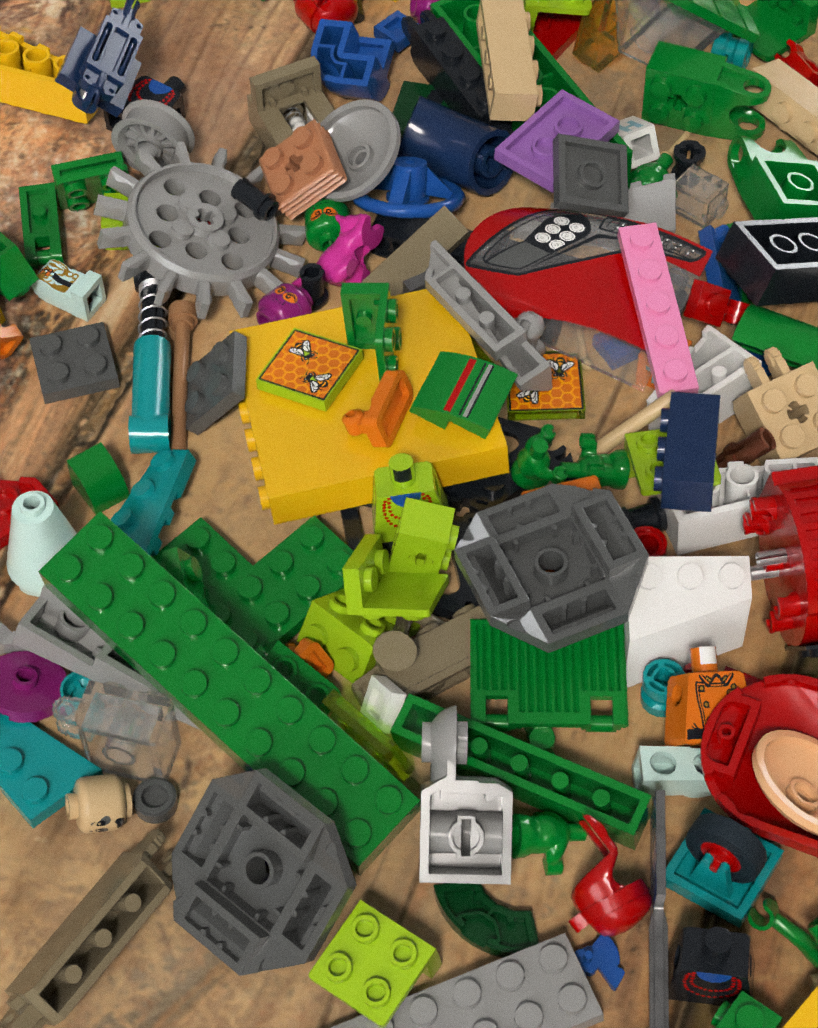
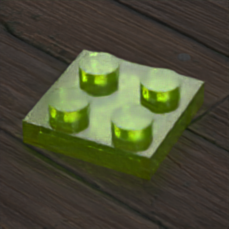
[322,689,415,782]

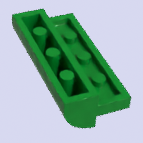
[732,303,818,370]

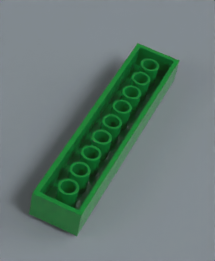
[38,511,420,876]

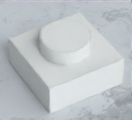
[359,675,407,734]

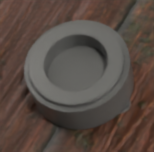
[133,778,178,824]

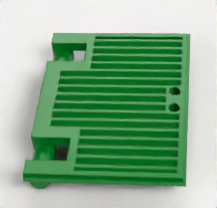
[470,619,629,732]

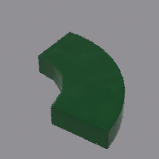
[434,883,539,958]

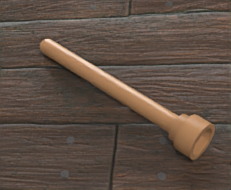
[168,300,198,450]

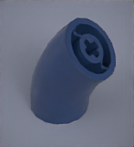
[397,96,513,196]

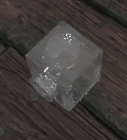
[676,164,729,229]

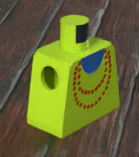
[372,453,449,543]

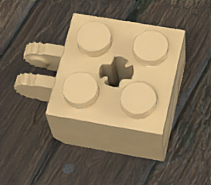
[733,347,818,466]

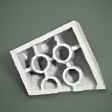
[624,556,752,688]

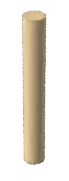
[576,389,675,460]

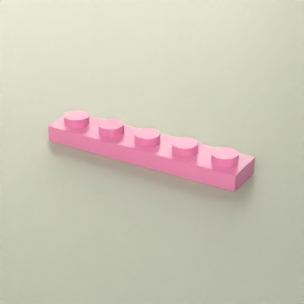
[617,222,699,398]

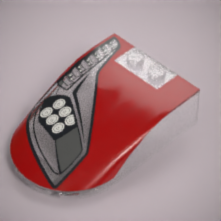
[461,207,713,392]

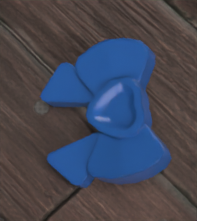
[575,935,625,991]

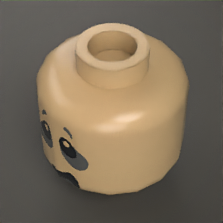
[65,774,132,833]

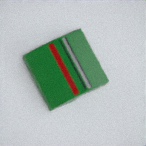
[409,351,518,439]

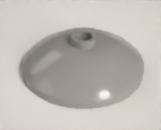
[320,99,401,202]

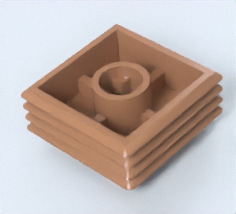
[259,119,347,220]

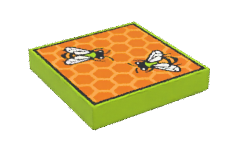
[256,328,364,412]

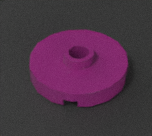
[0,651,66,723]

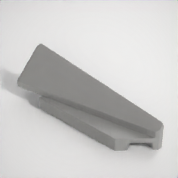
[424,240,552,391]

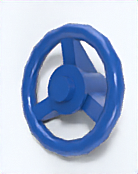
[353,156,466,219]

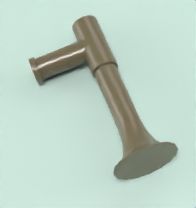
[373,614,445,671]

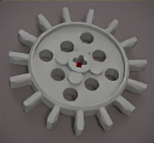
[93,142,306,319]

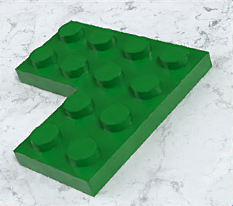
[152,516,354,648]

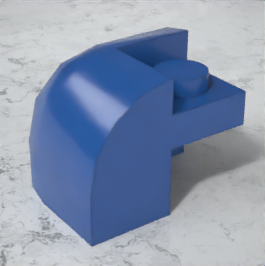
[311,19,395,101]

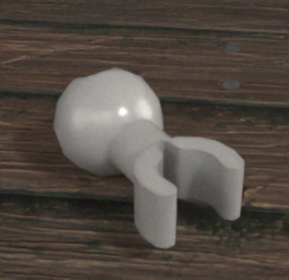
[516,311,546,356]

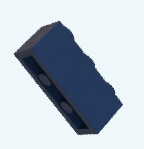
[654,392,720,512]

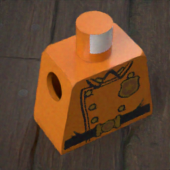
[664,646,747,746]

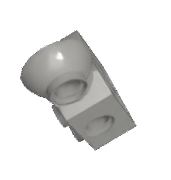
[419,705,513,885]

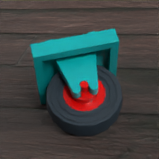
[666,807,784,928]

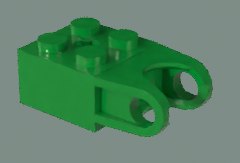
[641,40,771,140]
[727,135,818,220]

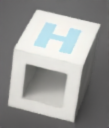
[618,116,660,169]

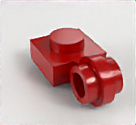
[683,279,750,327]

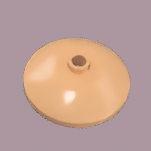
[752,730,818,836]

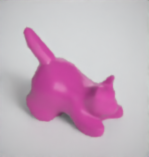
[291,213,384,288]

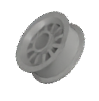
[111,99,195,172]

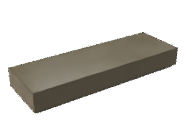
[362,205,470,296]

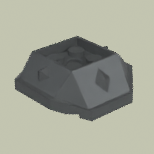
[454,483,649,653]
[172,768,357,976]

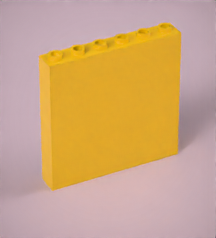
[229,289,510,525]

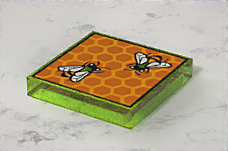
[506,350,586,421]

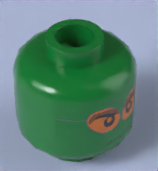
[304,198,351,252]

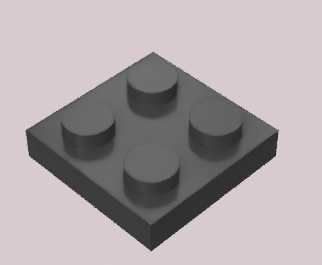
[553,133,629,218]
[29,322,120,404]
[185,331,247,435]

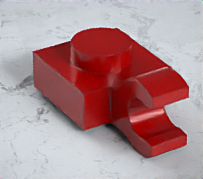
[774,39,818,87]

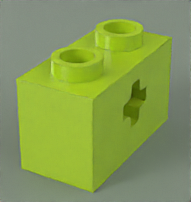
[388,497,459,574]

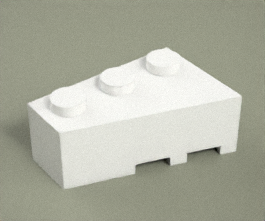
[647,324,762,430]

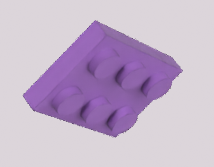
[494,89,620,193]

